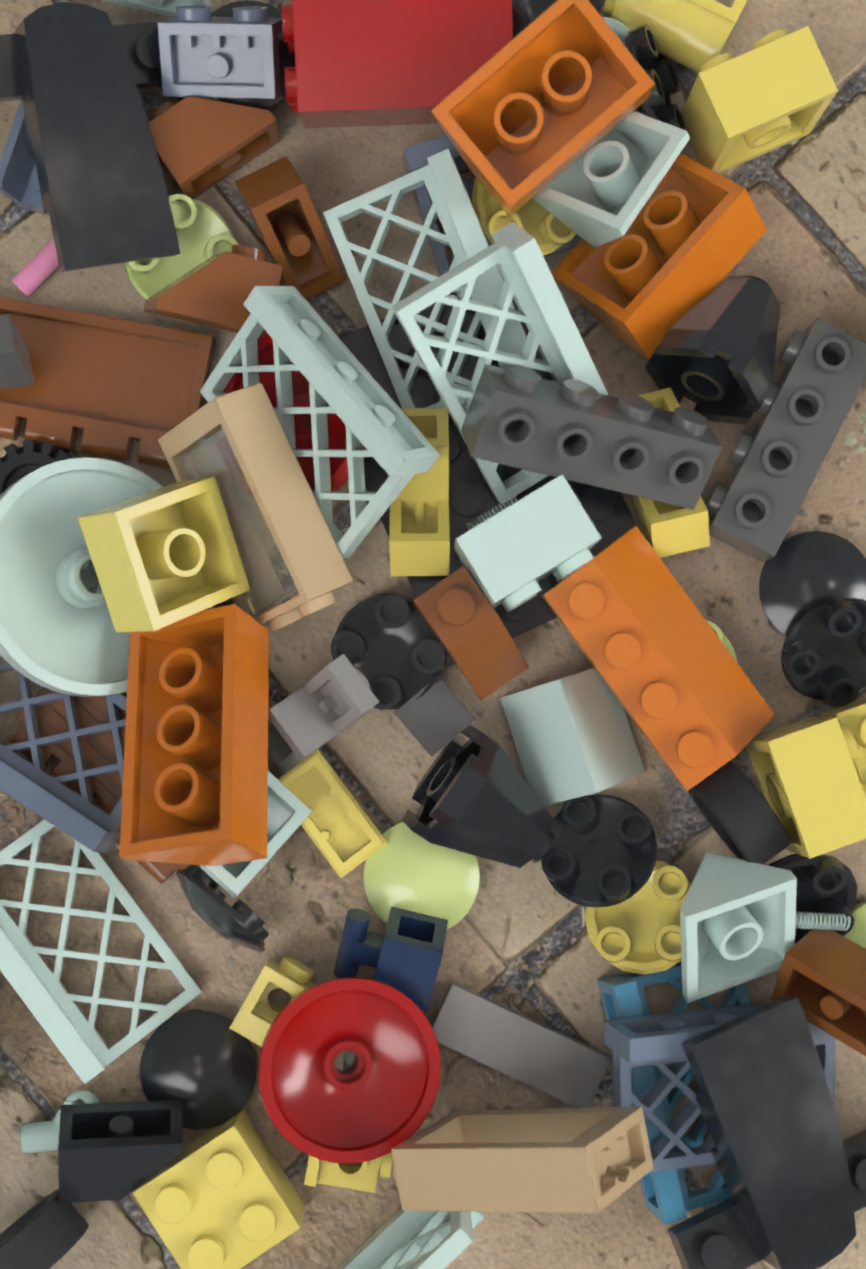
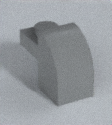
[268,654,379,775]

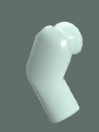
[21,1090,100,1154]

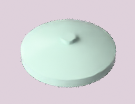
[0,457,163,697]

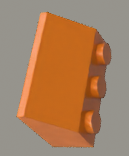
[431,0,655,218]
[551,153,767,359]

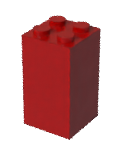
[282,0,513,128]

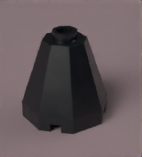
[645,275,780,425]
[403,725,554,868]

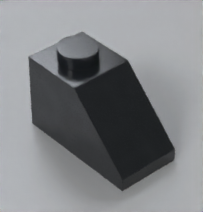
[58,1100,183,1203]

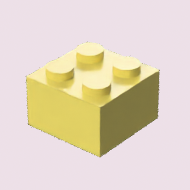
[681,26,838,173]
[78,476,251,632]
[746,717,866,859]
[133,1109,306,1269]

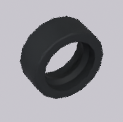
[688,760,791,864]
[0,1190,89,1269]

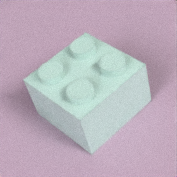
[454,474,601,613]

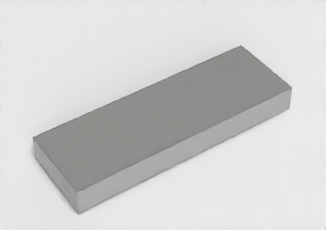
[431,981,612,1108]

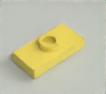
[278,749,388,878]

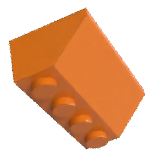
[541,526,775,791]
[119,604,269,866]

